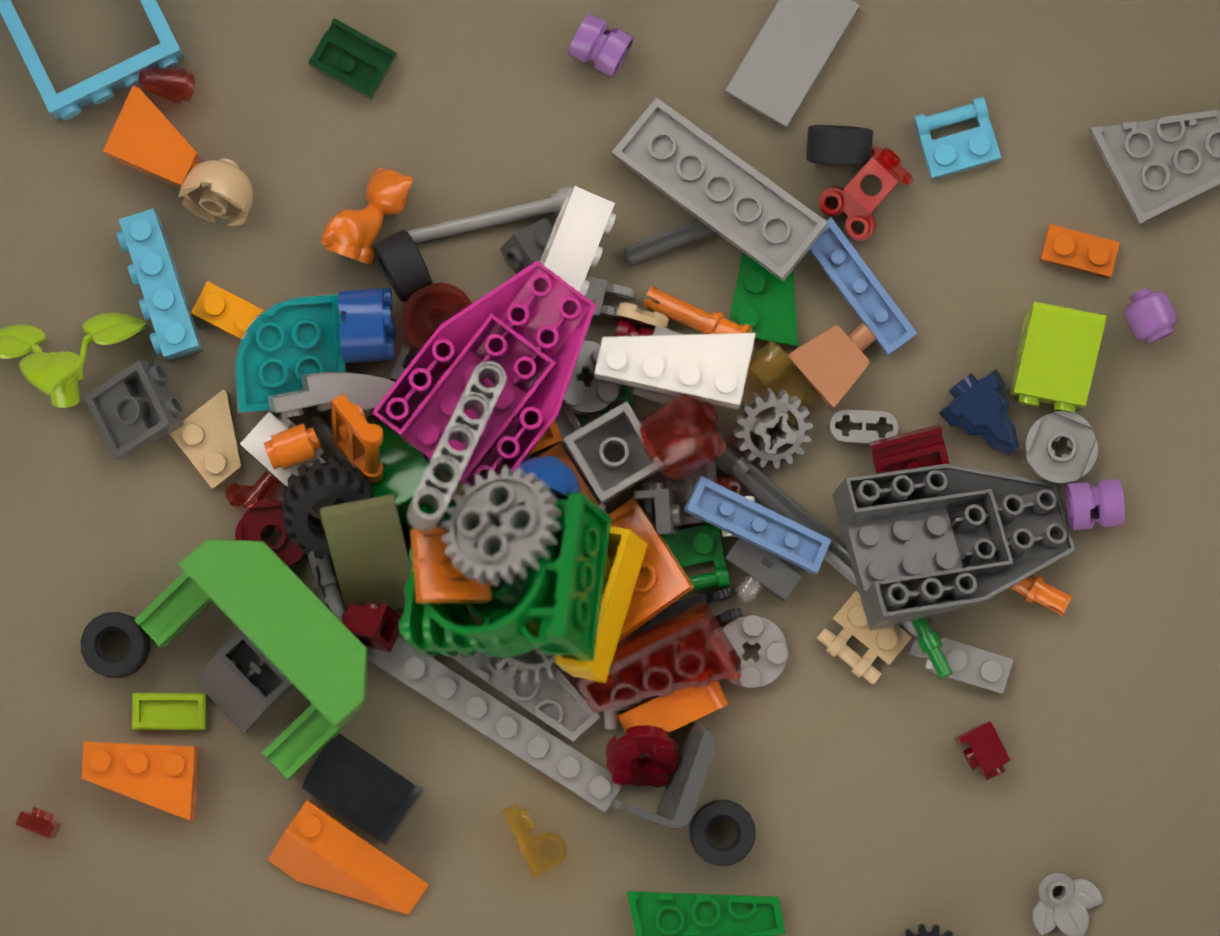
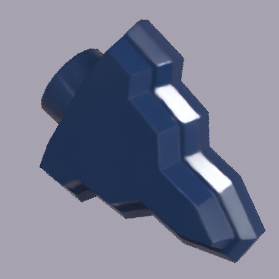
[938,369,1019,455]

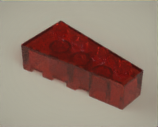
[575,601,741,713]

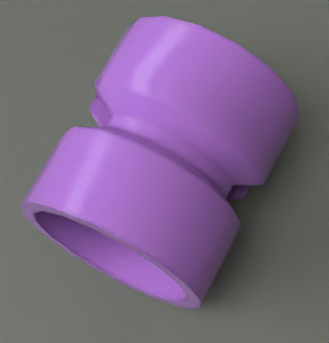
[568,13,634,78]
[1066,479,1125,531]

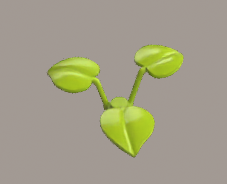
[0,312,148,408]

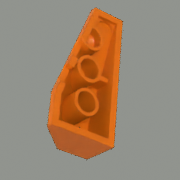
[268,800,430,915]

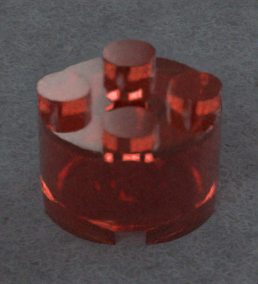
[403,283,472,353]
[640,394,727,480]

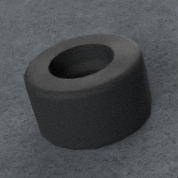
[806,125,873,166]
[374,230,433,302]
[80,612,150,678]
[689,800,756,866]

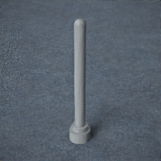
[408,186,572,244]

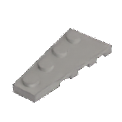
[451,650,600,742]

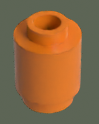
[264,423,321,470]

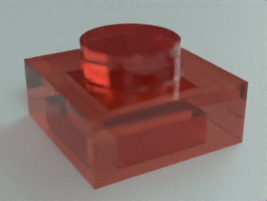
[15,807,61,838]

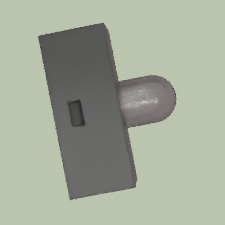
[725,538,802,603]

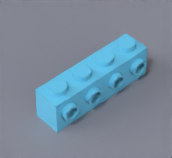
[116,208,204,362]

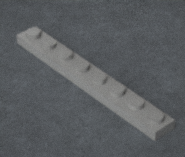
[366,636,623,812]

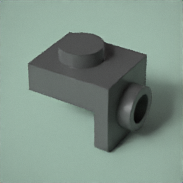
[500,217,553,274]
[633,483,683,535]

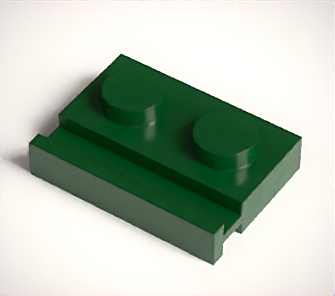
[308,18,397,100]

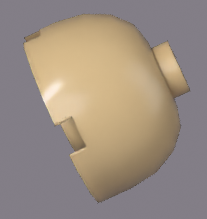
[178,158,254,226]

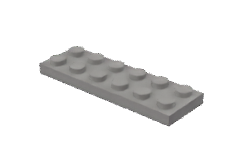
[612,97,828,282]

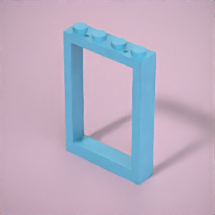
[0,0,185,120]

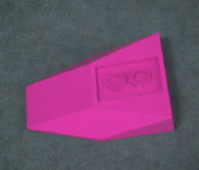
[372,260,596,487]

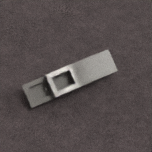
[268,372,395,418]

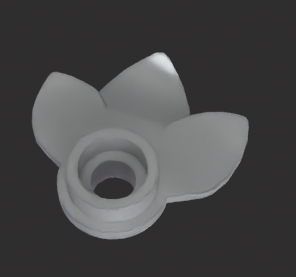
[1032,871,1103,936]

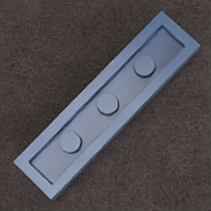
[809,218,918,357]
[683,476,831,574]

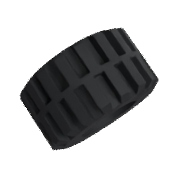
[281,457,374,560]

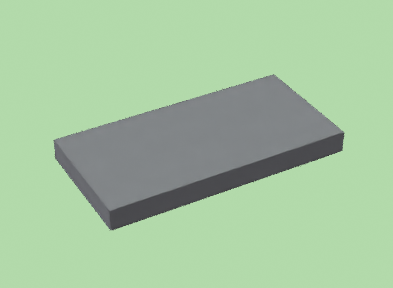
[724,0,860,129]

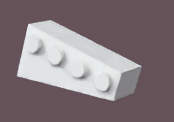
[595,333,756,410]

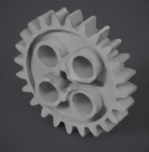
[441,466,561,586]

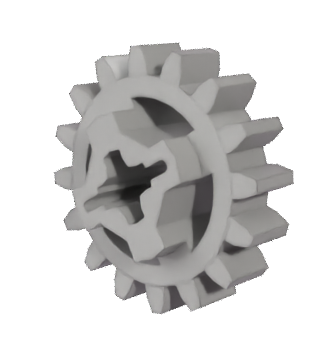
[732,388,813,469]

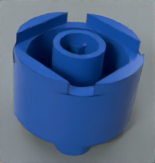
[338,288,396,363]

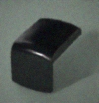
[302,733,424,846]

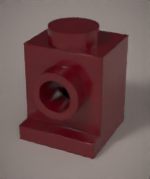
[341,602,401,653]
[954,721,1011,781]

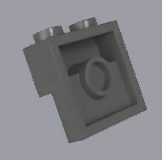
[84,360,184,460]

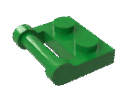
[662,524,730,591]

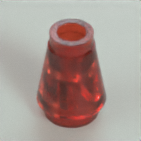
[138,67,195,103]

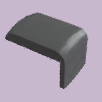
[610,722,716,828]

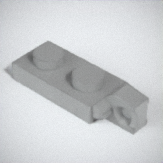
[909,637,1014,695]

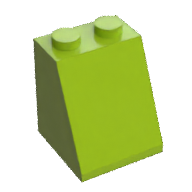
[1010,302,1107,413]

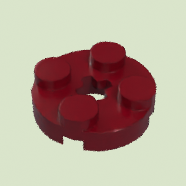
[235,499,305,569]
[605,725,680,787]

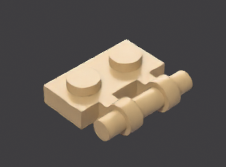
[816,591,912,685]

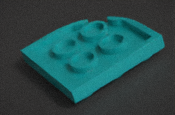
[234,294,345,413]

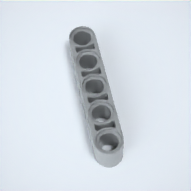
[407,361,506,531]

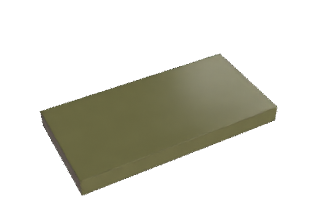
[320,494,411,610]

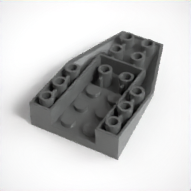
[832,464,1075,631]

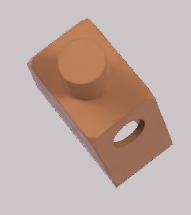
[786,323,876,411]

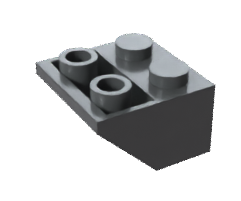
[194,630,295,733]

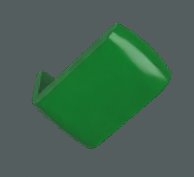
[370,420,443,527]

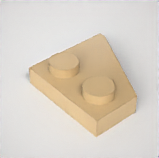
[170,389,243,490]

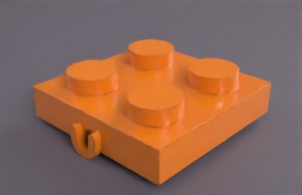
[410,527,492,604]

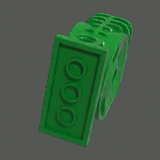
[399,493,612,660]

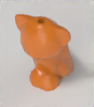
[321,167,413,266]

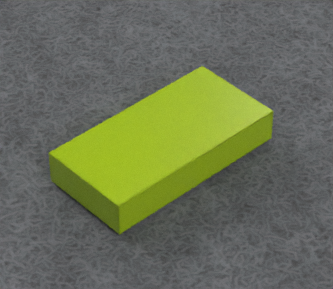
[132,693,207,730]

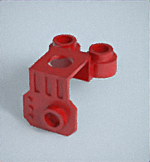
[819,146,914,241]

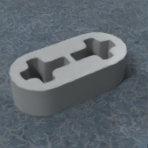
[829,409,899,445]

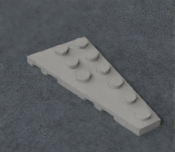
[1088,110,1220,226]

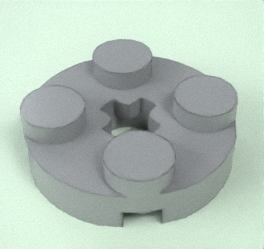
[562,341,622,415]
[1024,411,1099,485]
[715,615,788,689]

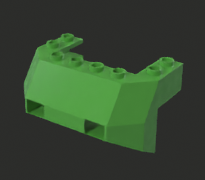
[134,539,368,779]

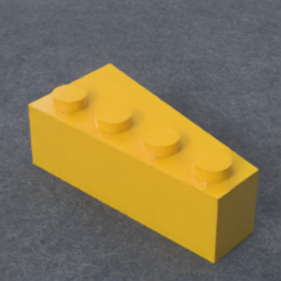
[555,526,648,683]

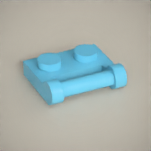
[913,97,1001,180]

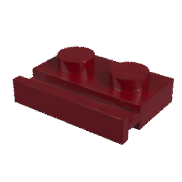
[869,424,950,474]

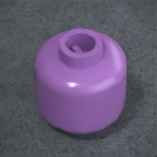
[1124,287,1178,344]

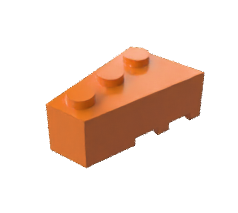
[81,742,200,821]

